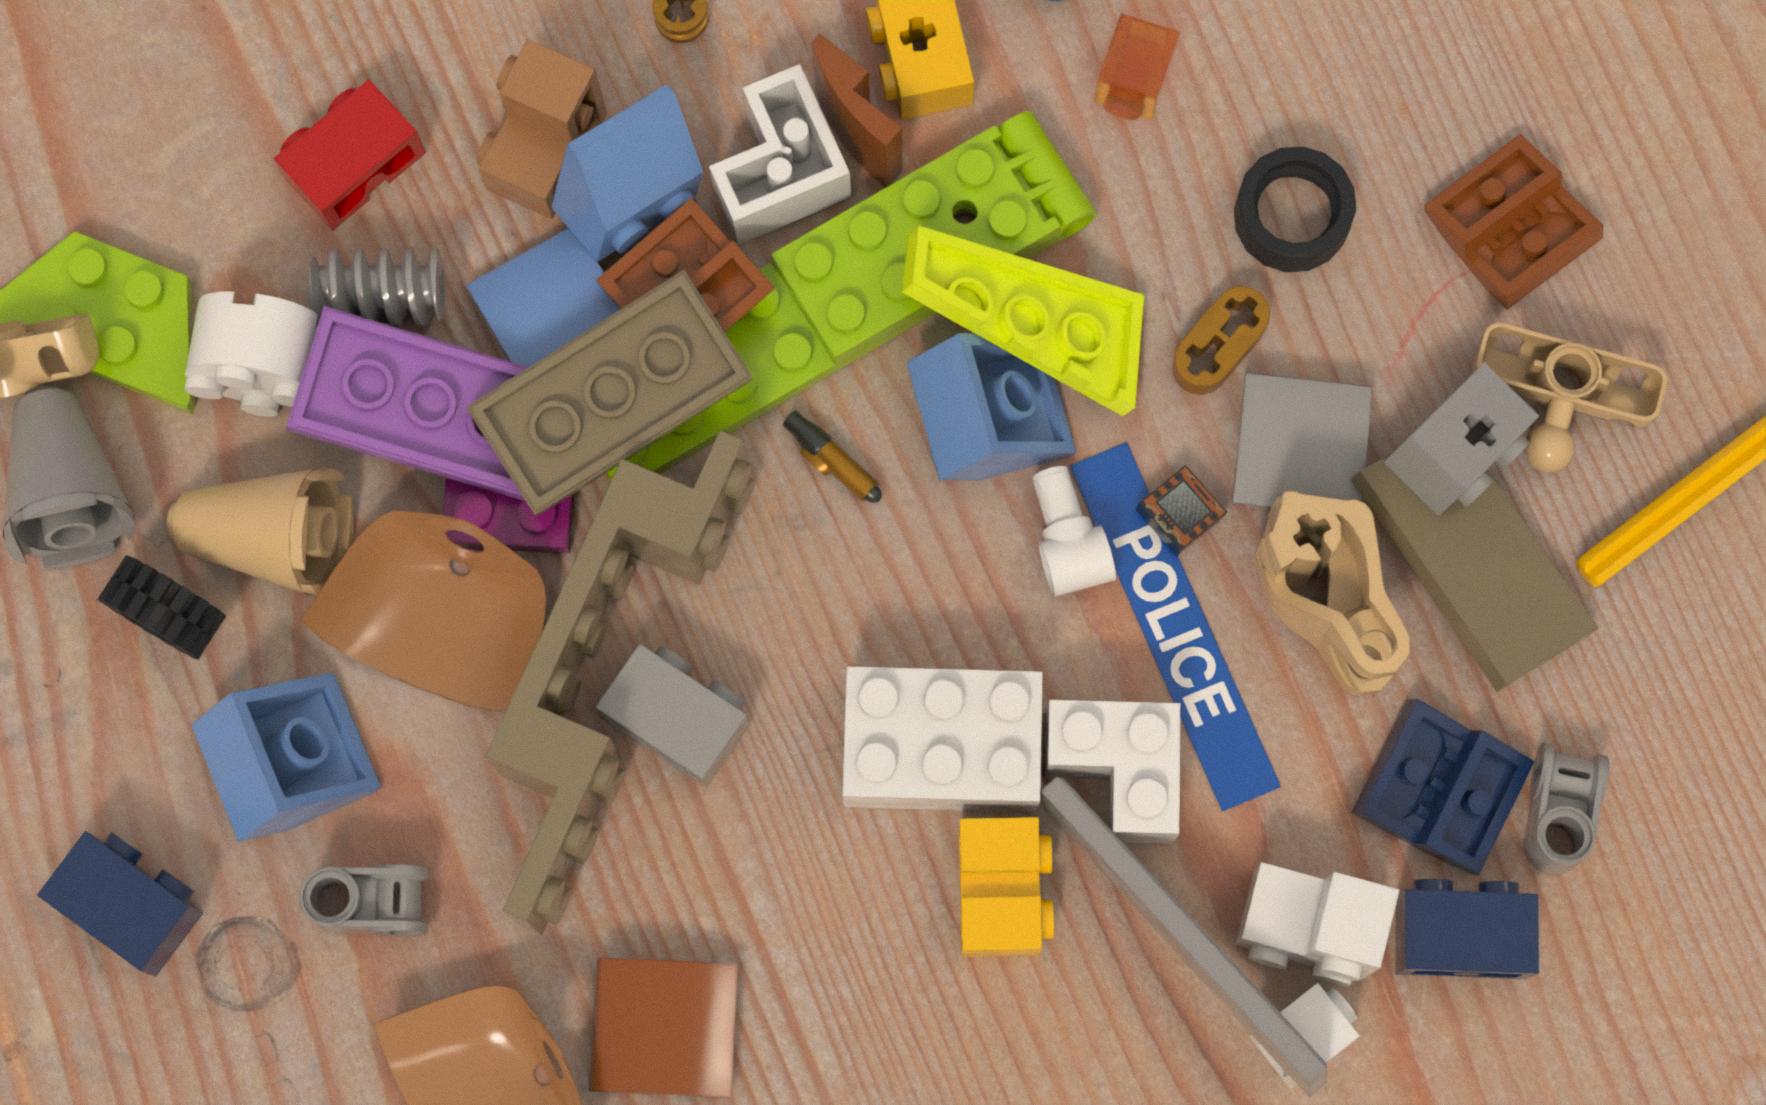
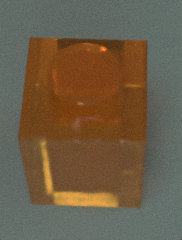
[1094,13,1180,120]

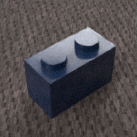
[37,831,203,977]
[1396,879,1539,979]

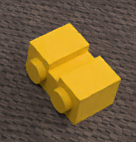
[959,817,1054,957]

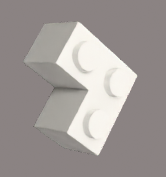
[709,64,851,245]
[1045,700,1180,844]
[1235,862,1399,987]

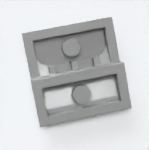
[1231,372,1372,507]

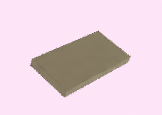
[466,270,753,517]
[1351,453,1598,692]

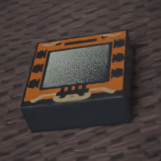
[1135,465,1227,556]

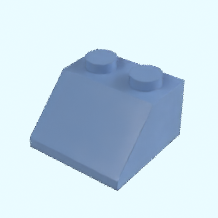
[551,84,704,262]
[907,333,1077,480]
[191,672,381,842]

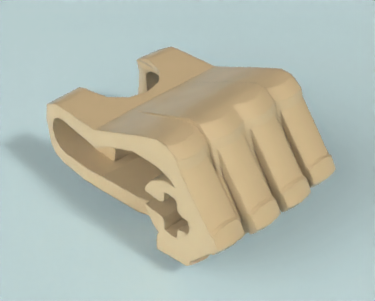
[1254,491,1410,696]

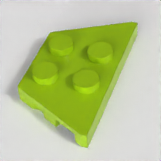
[0,231,196,414]

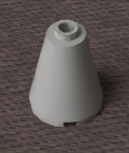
[3,385,135,568]

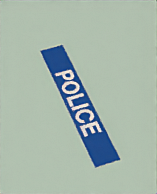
[1069,442,1281,812]

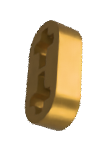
[1172,286,1270,395]

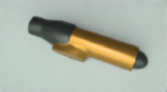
[783,410,882,503]

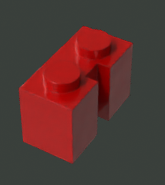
[273,79,426,231]

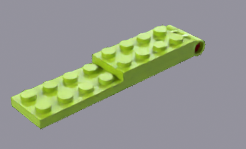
[606,111,1098,481]

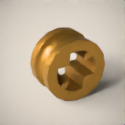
[652,0,709,43]

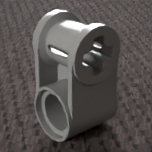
[1524,743,1609,875]
[299,864,430,936]

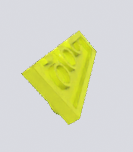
[902,226,1144,417]

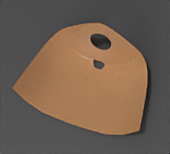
[300,510,547,712]
[373,985,583,1105]

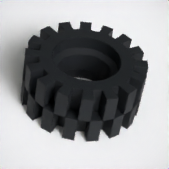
[98,555,226,660]

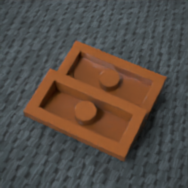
[812,34,902,188]
[1424,134,1604,310]
[596,197,775,333]
[589,958,738,1098]

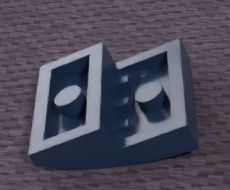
[1352,699,1535,876]

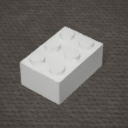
[842,666,1043,812]

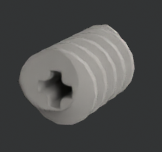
[309,248,445,327]

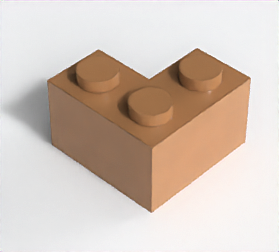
[477,39,607,220]

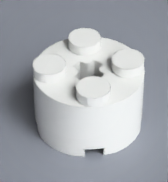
[184,291,319,417]

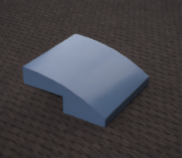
[465,228,620,367]

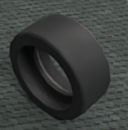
[1234,146,1356,272]

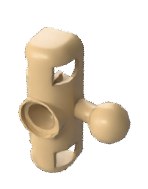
[0,314,99,398]
[1472,323,1667,473]

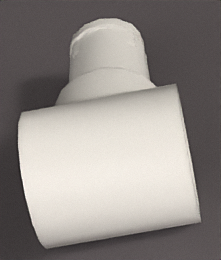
[1032,466,1116,597]

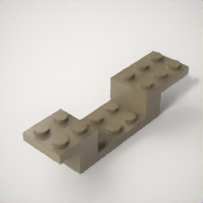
[485,430,755,935]

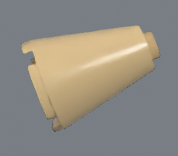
[167,467,354,595]

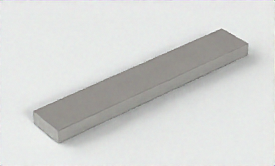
[1040,776,1327,1098]

